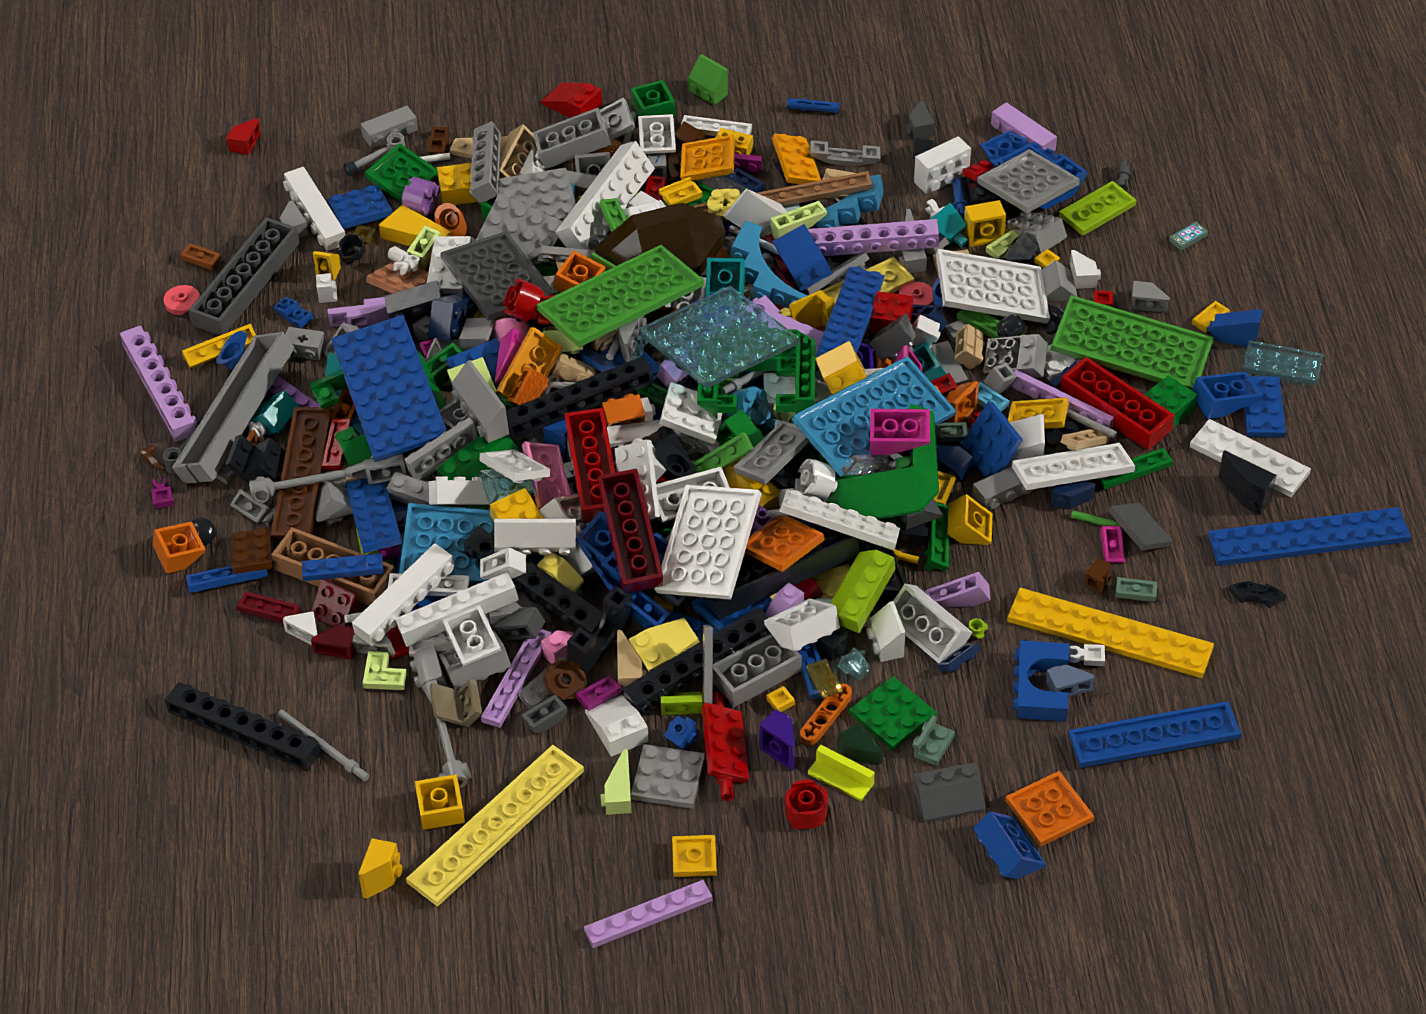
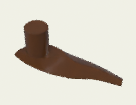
[139,444,165,470]

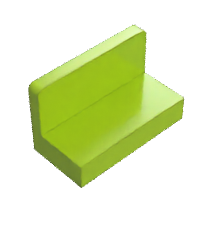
[661,692,702,716]

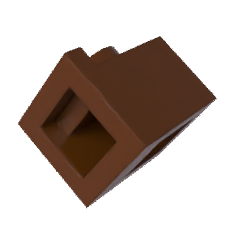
[1084,558,1113,594]

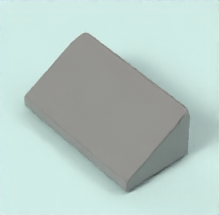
[230,489,272,524]

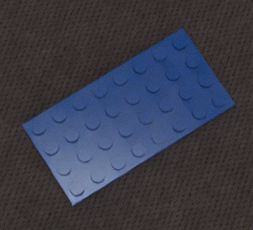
[331,315,447,462]

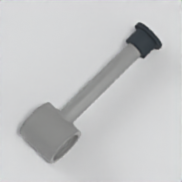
[343,133,406,176]

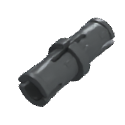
[1116,158,1131,191]

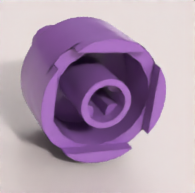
[402,177,440,217]

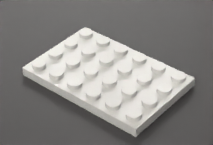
[936,249,1050,324]
[654,485,761,600]

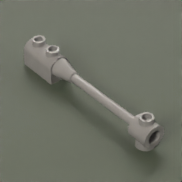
[249,453,407,503]
[410,645,472,789]

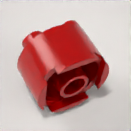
[503,278,544,321]
[785,779,828,829]

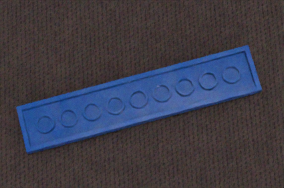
[816,267,885,357]
[1208,507,1411,566]

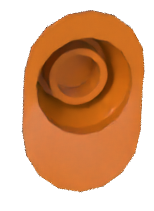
[434,203,467,236]

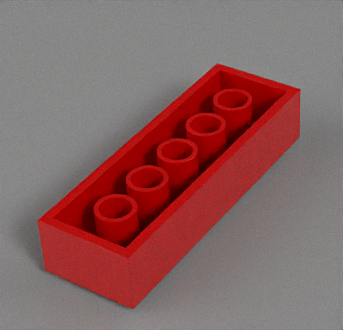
[1060,357,1175,450]
[564,408,615,523]

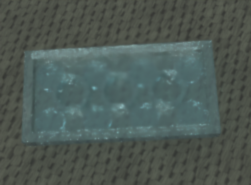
[1242,340,1323,385]

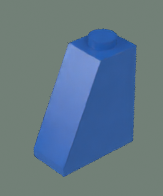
[1208,309,1263,349]

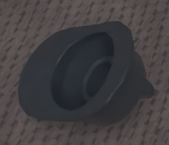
[655,443,696,480]

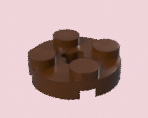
[543,660,585,702]

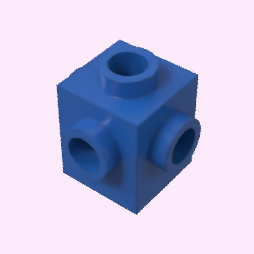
[663,715,700,750]

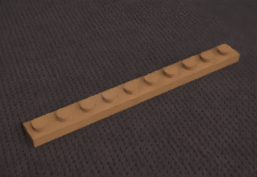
[693,171,872,212]

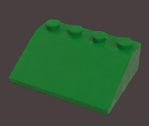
[436,435,521,510]

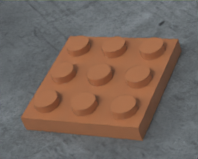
[366,261,428,294]

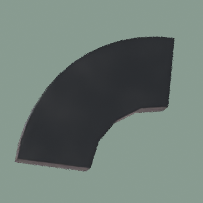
[1229,581,1286,608]

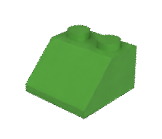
[688,54,728,105]

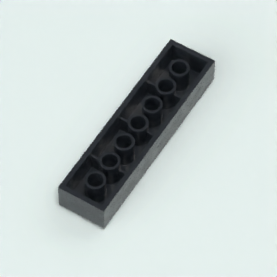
[702,525,860,619]

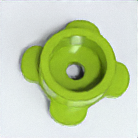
[968,618,988,639]

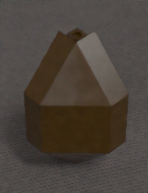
[593,203,725,277]

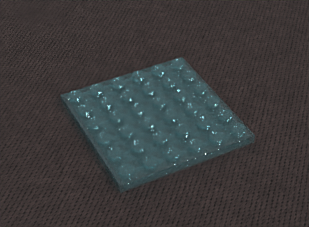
[639,286,799,389]

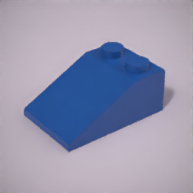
[772,224,833,291]
[1192,371,1263,419]

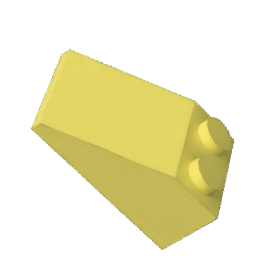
[629,618,700,673]

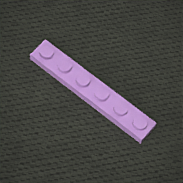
[1011,370,1114,429]
[481,629,551,728]
[584,880,712,948]

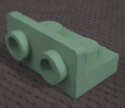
[912,716,955,766]

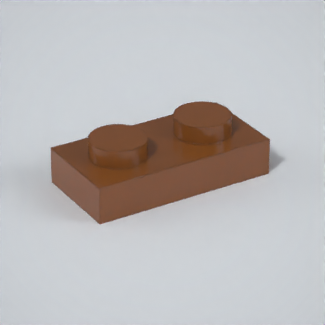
[180,243,221,270]

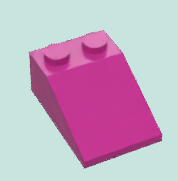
[495,328,526,385]
[870,409,930,455]

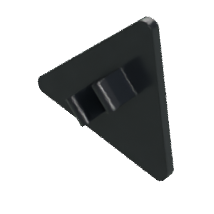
[1045,304,1065,334]

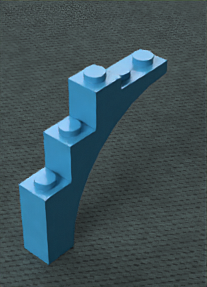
[809,175,884,229]
[729,220,807,309]

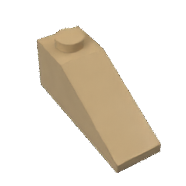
[617,630,647,691]

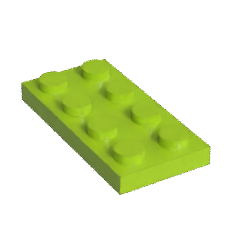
[1059,181,1137,236]

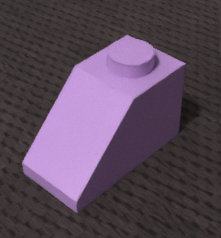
[765,583,804,618]

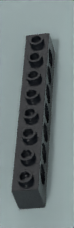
[506,356,655,440]
[464,525,603,635]
[623,607,771,714]
[165,682,320,771]

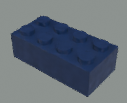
[428,293,479,341]

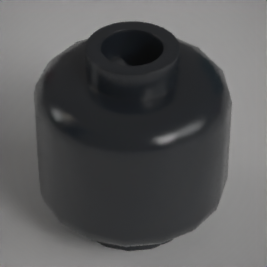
[997,314,1025,338]

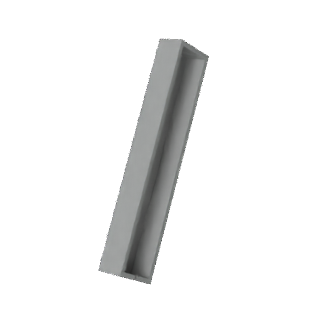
[172,332,294,484]

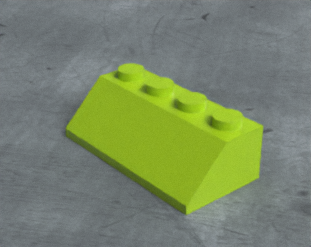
[830,550,896,633]

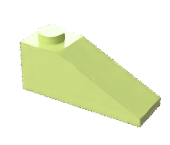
[770,201,827,239]
[601,749,631,815]

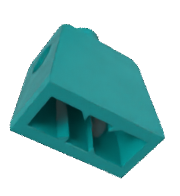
[929,203,968,247]

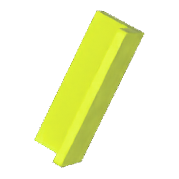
[808,745,875,801]

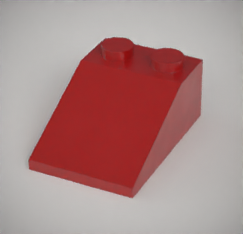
[541,82,602,118]

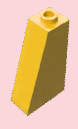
[379,205,452,246]

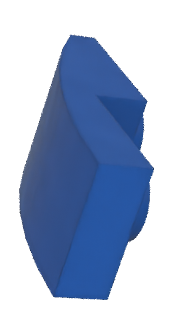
[273,297,314,329]

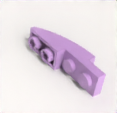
[328,297,390,328]

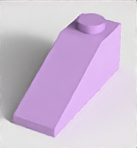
[925,572,990,608]

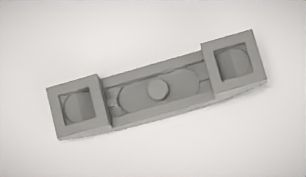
[810,141,880,166]

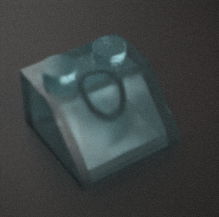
[479,469,533,504]

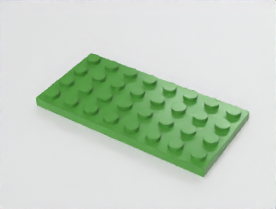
[537,245,704,347]
[1051,295,1214,390]

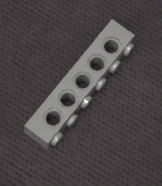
[469,121,501,204]

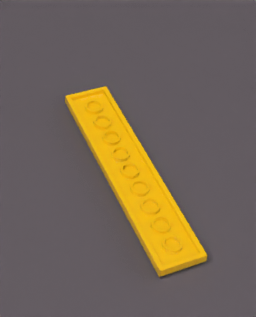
[1007,588,1214,679]

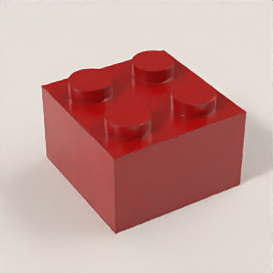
[870,291,913,334]

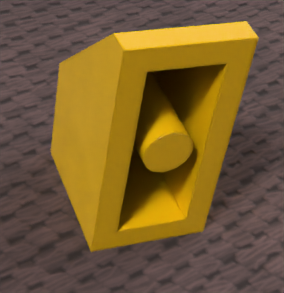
[313,251,341,281]

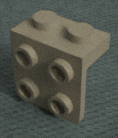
[429,679,482,727]

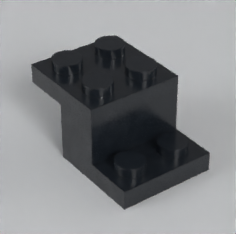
[225,434,286,484]

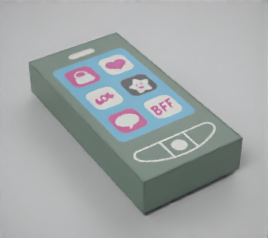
[1169,222,1208,251]

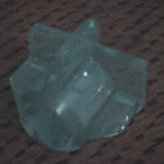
[838,648,869,680]

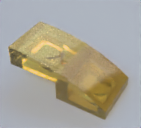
[354,219,381,245]
[807,659,842,699]

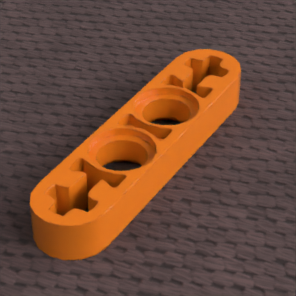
[800,683,852,746]

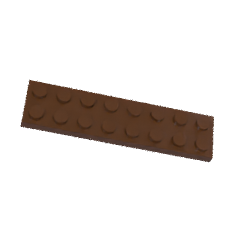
[271,407,333,539]

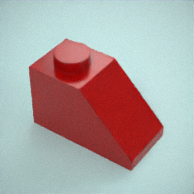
[226,118,261,155]

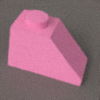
[541,630,574,664]

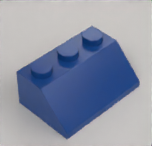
[973,811,1046,879]

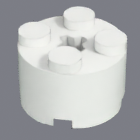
[795,459,837,502]

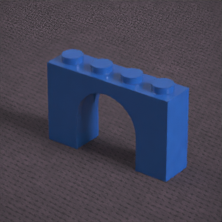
[1013,640,1069,721]

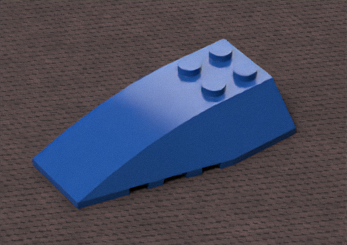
[980,131,1088,210]

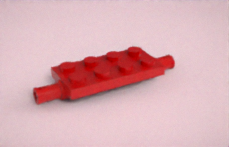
[701,692,749,801]

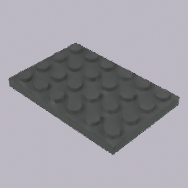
[440,231,555,321]

